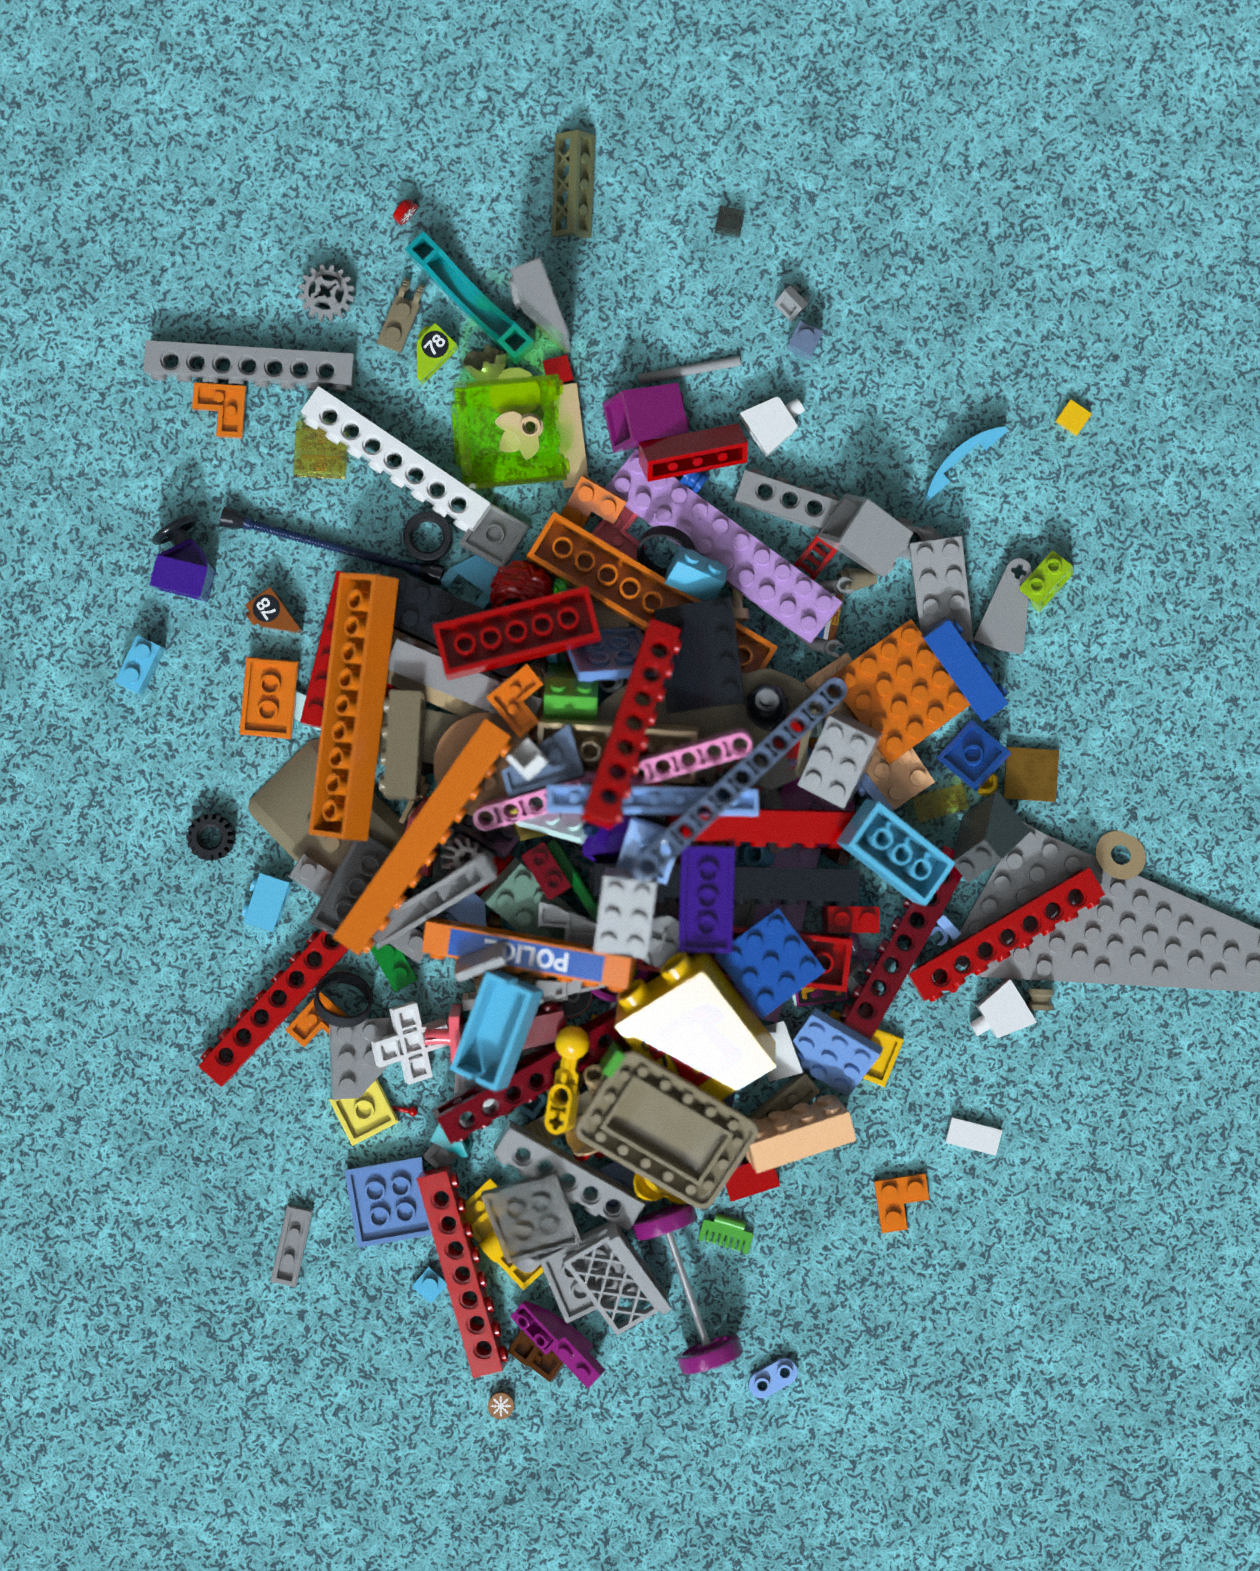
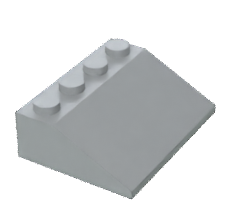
[508,258,571,354]

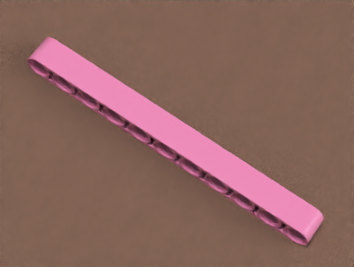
[473,728,752,831]

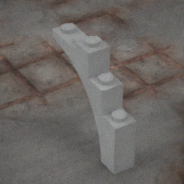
[373,854,497,949]

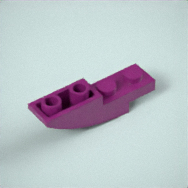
[511,1301,606,1389]

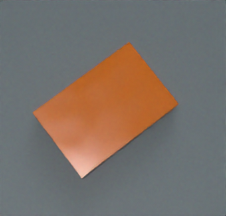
[239,657,299,739]

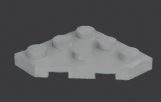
[329,1017,394,1100]

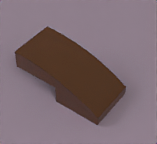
[507,1330,565,1382]

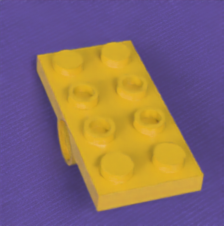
[464,1177,549,1291]

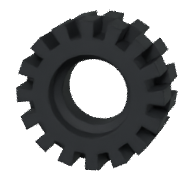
[186,814,236,861]

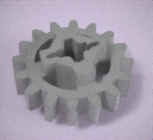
[298,264,355,322]

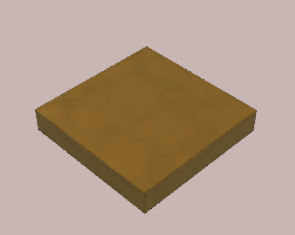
[1003,747,1059,802]

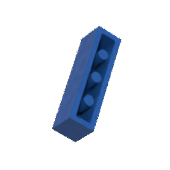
[921,617,1009,722]

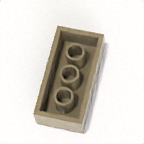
[379,690,426,801]

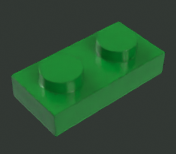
[371,944,418,993]

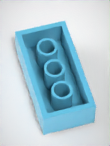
[836,799,955,906]

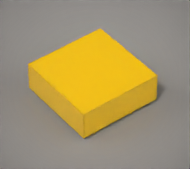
[1055,400,1092,436]

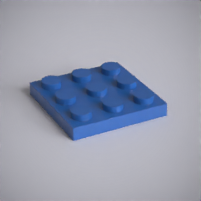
[714,907,825,1018]

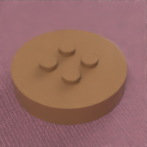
[433,712,533,818]

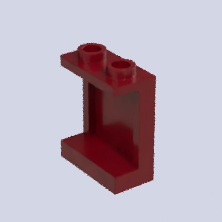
[522,842,572,900]

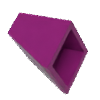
[602,383,689,453]

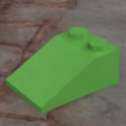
[544,662,599,721]

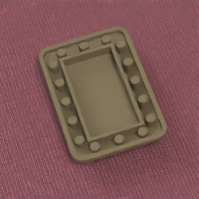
[248,739,407,874]
[576,1051,758,1209]

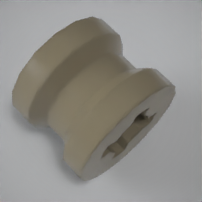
[1028,988,1054,1011]

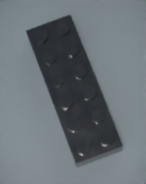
[388,568,525,679]

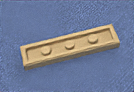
[551,383,589,489]

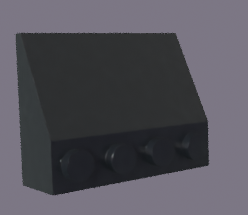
[654,597,745,714]

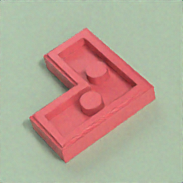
[591,507,646,561]

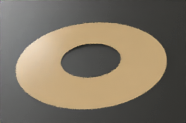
[1096,831,1146,879]

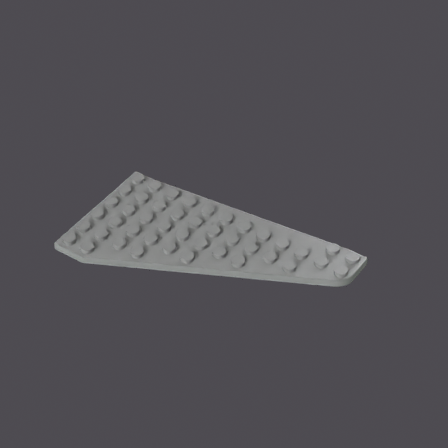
[950,823,1260,992]

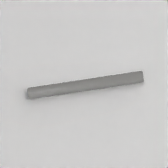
[638,356,741,384]

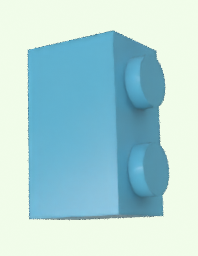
[664,546,728,601]
[115,635,165,695]
[242,873,293,932]

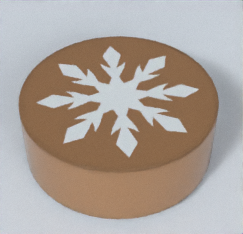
[488,1391,514,1419]

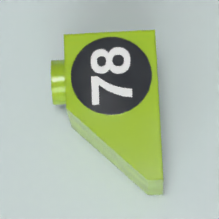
[417,323,458,386]

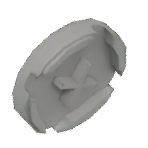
[643,915,686,968]

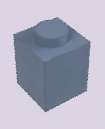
[787,321,823,360]

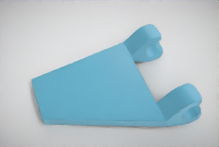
[441,552,522,609]

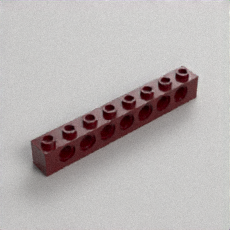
[838,845,963,1040]
[432,1007,630,1144]

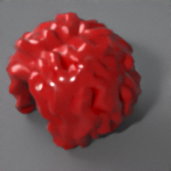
[489,560,554,609]

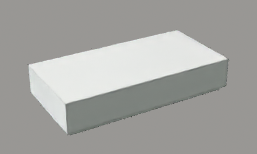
[945,1117,1002,1156]

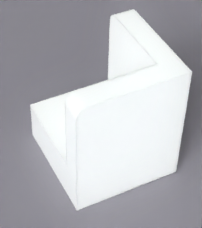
[506,739,551,780]

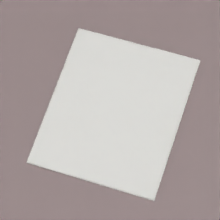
[764,1021,803,1082]

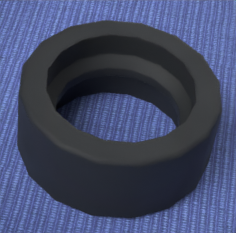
[403,512,453,562]

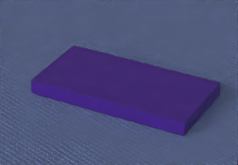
[678,845,735,953]

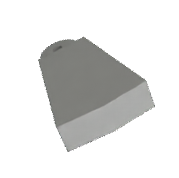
[973,558,1032,655]

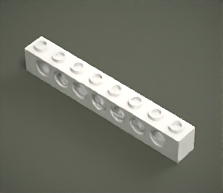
[301,386,491,532]

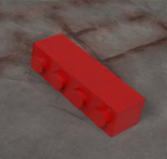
[639,423,748,482]

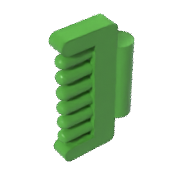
[698,1213,753,1254]

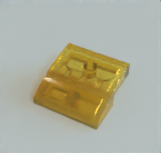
[293,421,349,479]

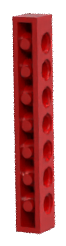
[580,618,682,830]
[907,867,1105,1002]
[199,931,350,1087]
[416,1165,509,1378]

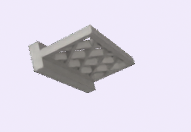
[562,1222,672,1335]

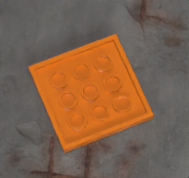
[827,619,971,765]

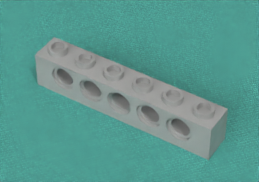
[493,1120,645,1231]

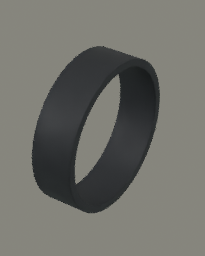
[637,525,696,578]
[314,972,373,1028]

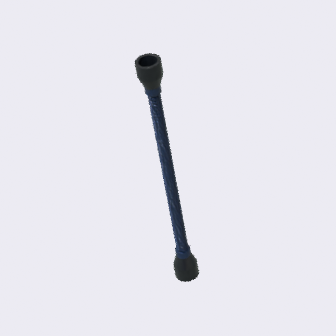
[219,507,445,586]

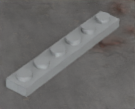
[288,854,425,963]

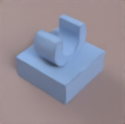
[930,914,961,946]

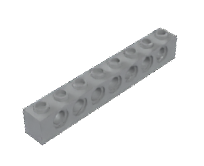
[144,340,356,393]
[734,468,942,561]

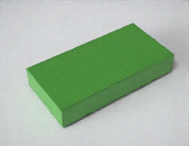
[599,1041,625,1078]

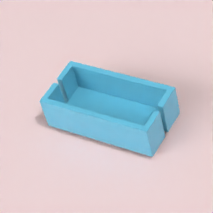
[450,969,544,1091]

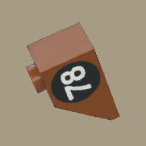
[245,587,303,634]

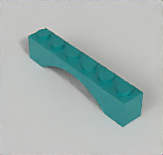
[405,231,535,365]

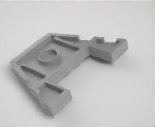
[535,900,606,1003]

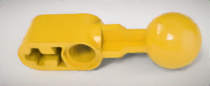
[545,1026,589,1134]

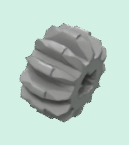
[441,838,485,876]

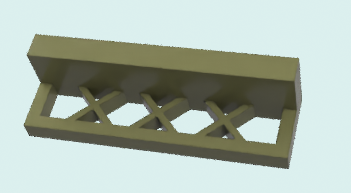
[551,130,595,239]

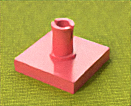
[425,1004,464,1065]

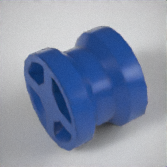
[680,471,711,494]

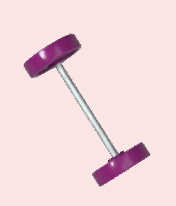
[632,1203,743,1374]

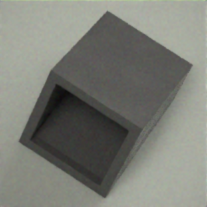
[952,791,1030,883]

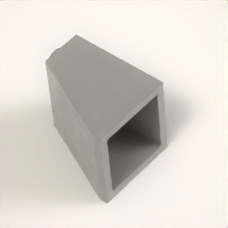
[817,493,913,577]

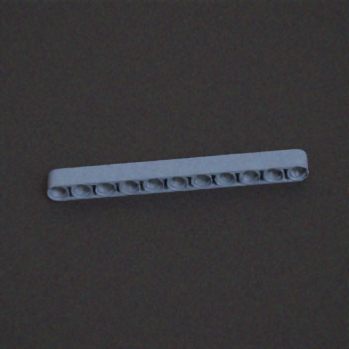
[632,678,847,882]

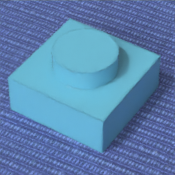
[412,1266,447,1303]

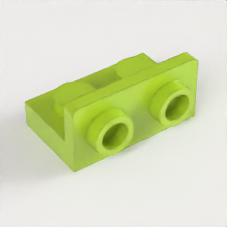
[1019,551,1073,613]

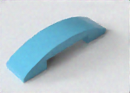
[925,426,1008,501]

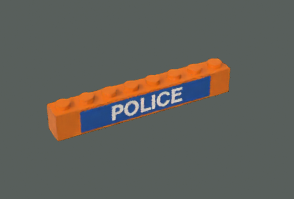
[422,917,636,992]

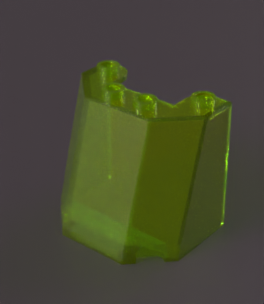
[450,374,570,489]

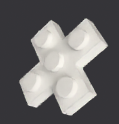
[371,1001,449,1085]

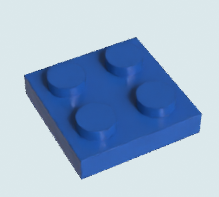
[936,720,1011,792]

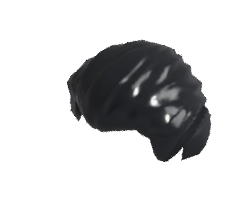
[745,683,790,732]

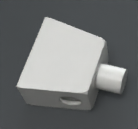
[739,396,805,458]
[969,979,1037,1038]

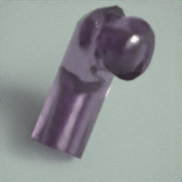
[846,933,876,962]

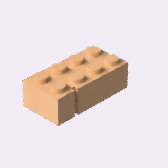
[745,1095,856,1173]

